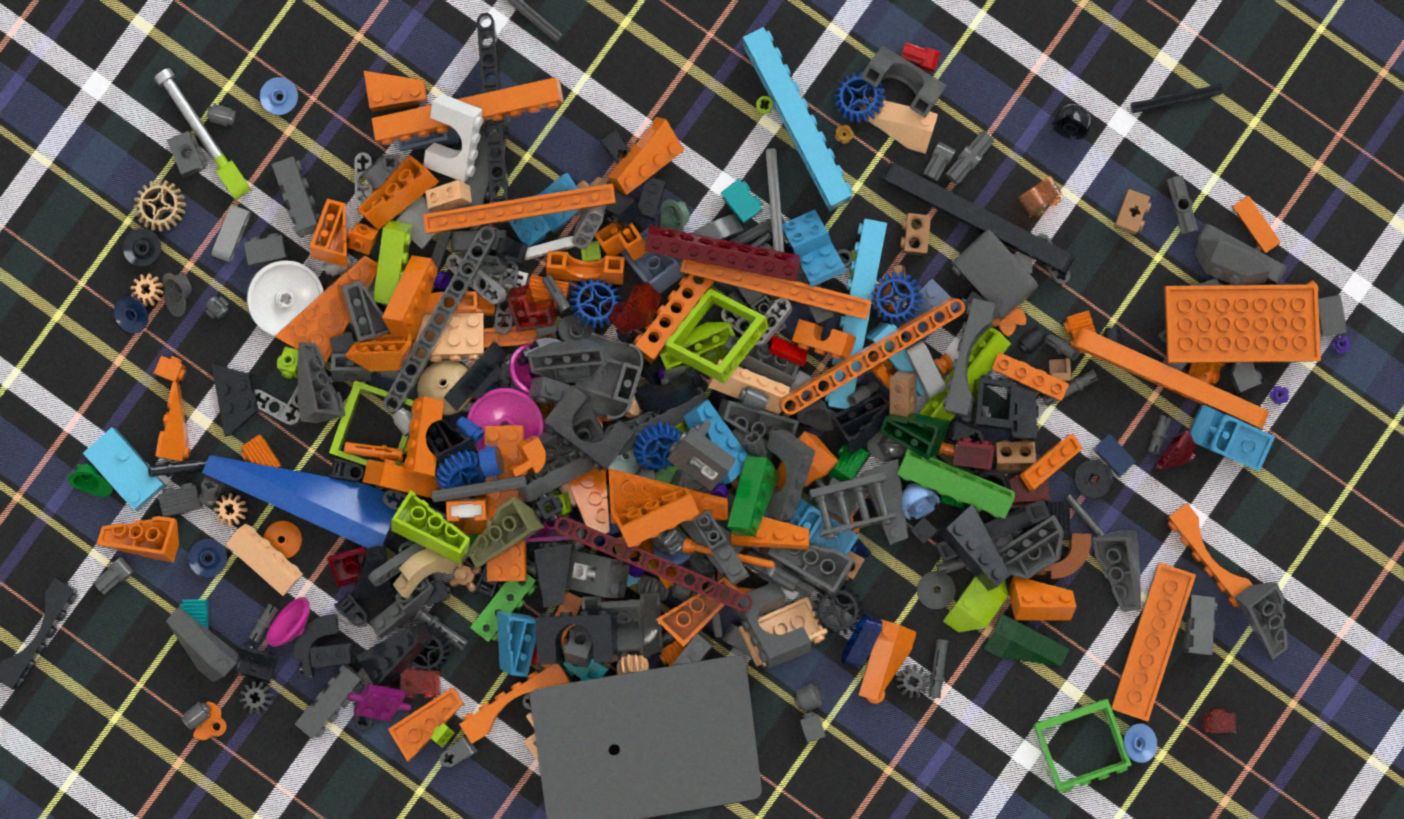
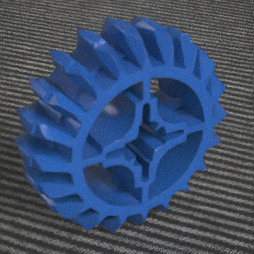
[835,72,886,123]
[871,272,923,324]
[570,278,622,329]
[632,421,681,472]
[435,450,485,489]

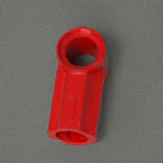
[901,42,941,72]

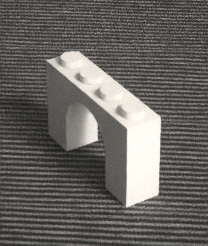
[423,94,483,182]

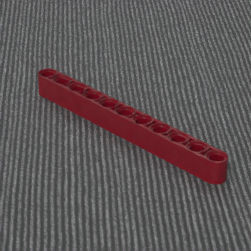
[555,517,753,612]

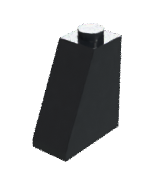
[354,546,393,599]

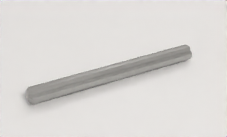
[766,148,784,252]

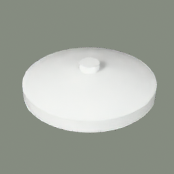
[247,260,323,336]

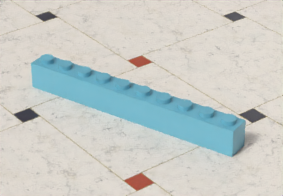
[825,219,887,410]

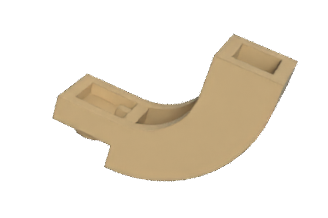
[393,548,458,598]

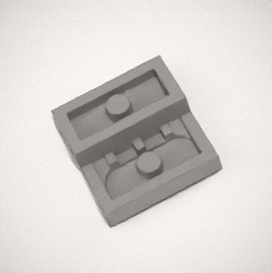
[397,195,439,249]

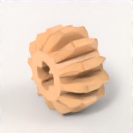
[131,274,164,306]
[214,493,247,526]
[617,654,649,675]

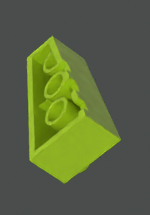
[373,220,413,304]

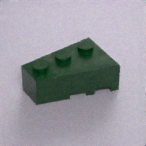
[880,413,950,460]

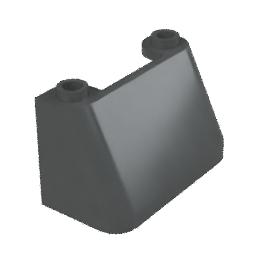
[951,229,1039,321]

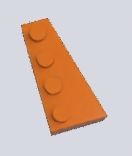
[608,117,684,195]
[357,155,439,230]
[382,255,438,343]
[612,487,700,548]
[656,577,738,647]

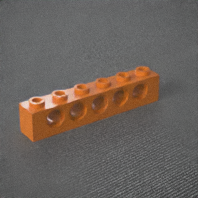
[633,275,715,364]

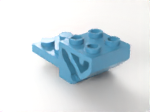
[508,173,583,247]
[782,210,847,287]
[1189,404,1275,471]
[782,498,859,555]

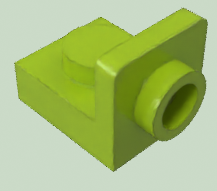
[431,723,455,748]

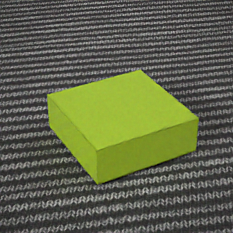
[581,241,601,261]

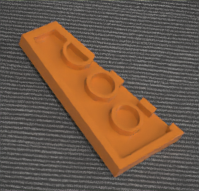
[730,517,809,550]
[388,687,464,762]

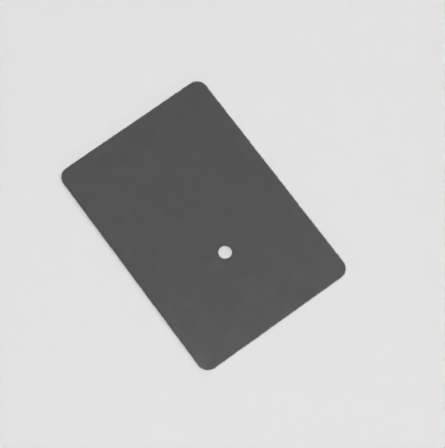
[530,655,762,819]

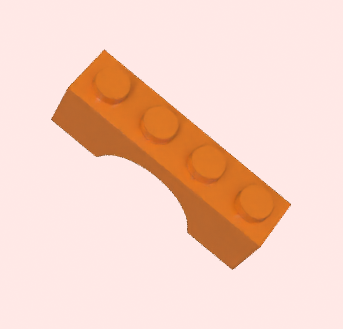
[546,251,625,285]
[404,396,444,479]

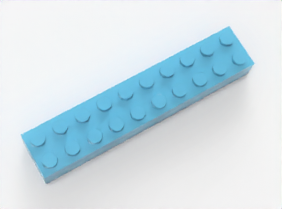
[743,27,853,212]

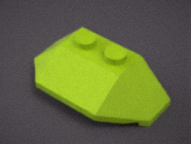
[659,322,736,370]
[943,576,1008,632]

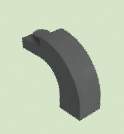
[681,214,744,262]

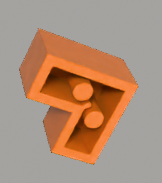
[595,223,648,261]

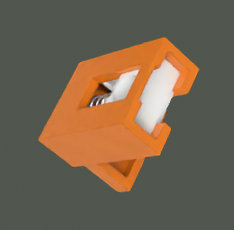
[446,494,487,530]

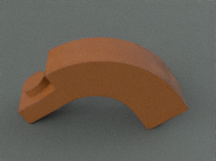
[1036,533,1091,579]

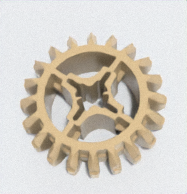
[134,180,186,232]

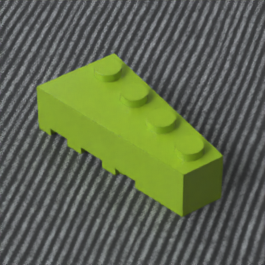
[391,490,470,564]

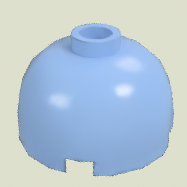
[901,483,940,520]

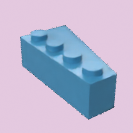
[683,399,749,485]

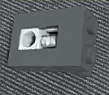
[667,419,736,491]
[566,550,630,598]

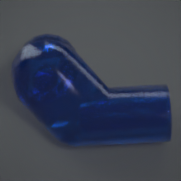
[850,539,871,558]

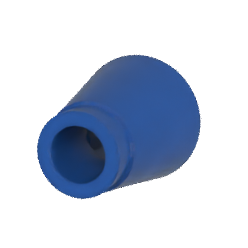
[456,416,485,444]

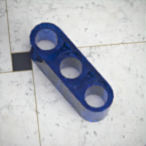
[841,615,883,669]

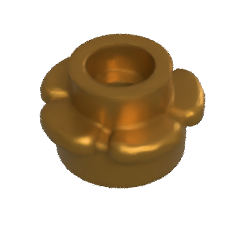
[835,125,854,144]

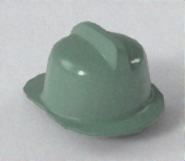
[660,199,690,232]

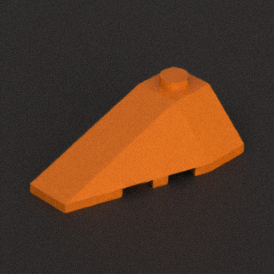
[155,382,190,462]
[776,431,838,490]
[96,516,179,563]
[858,620,917,701]

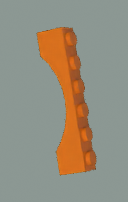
[1167,503,1253,609]
[459,663,572,744]

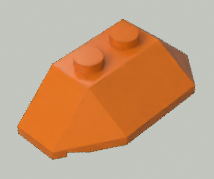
[345,333,412,372]

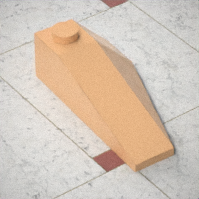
[859,97,938,154]

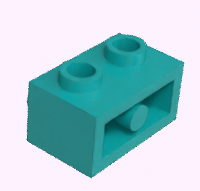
[720,179,762,225]
[563,657,609,681]

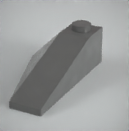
[539,403,605,462]
[1235,583,1288,660]

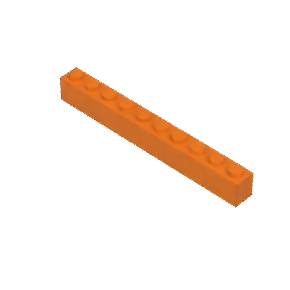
[372,77,564,145]

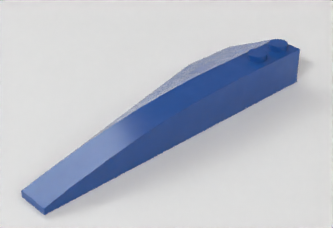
[202,455,401,548]

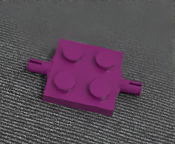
[347,684,411,722]

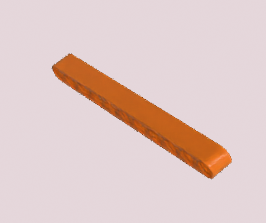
[779,298,965,415]
[1073,328,1269,430]

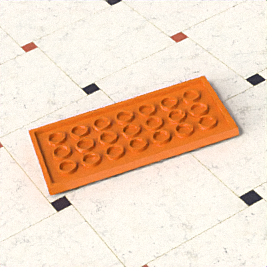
[1164,285,1321,363]

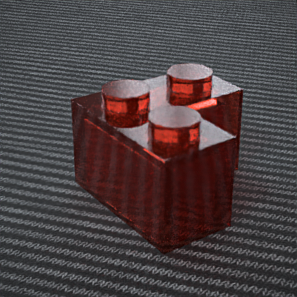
[608,281,662,334]
[507,285,558,332]

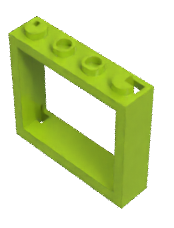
[665,289,769,384]
[329,380,414,466]

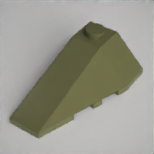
[467,497,544,569]

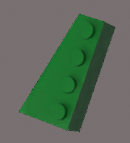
[727,456,780,537]

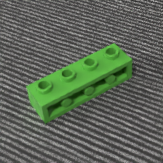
[470,574,537,642]

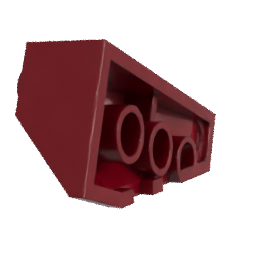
[1154,430,1196,470]

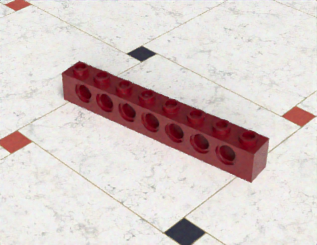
[645,225,800,282]

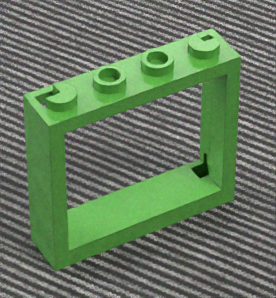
[1033,699,1131,793]

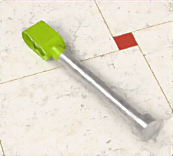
[154,68,252,200]

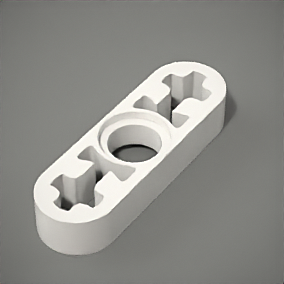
[524,236,576,260]

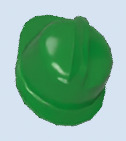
[67,464,113,497]

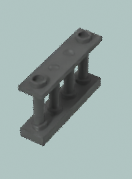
[808,472,897,540]

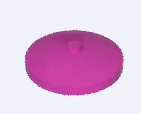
[467,388,544,453]

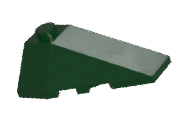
[983,614,1069,666]

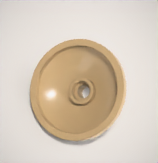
[417,360,472,416]

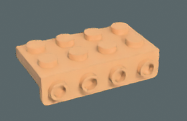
[408,313,484,362]
[738,597,828,666]

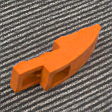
[424,291,495,316]

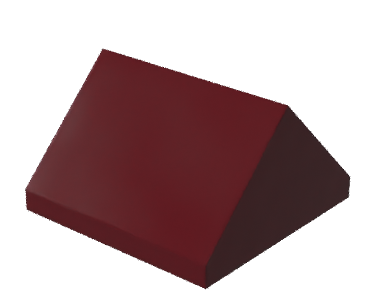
[327,547,366,587]

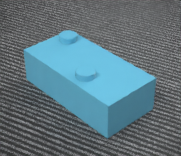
[83,427,167,511]

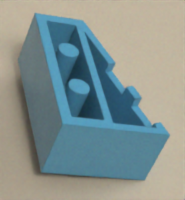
[497,611,536,677]

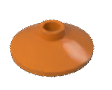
[264,521,302,559]

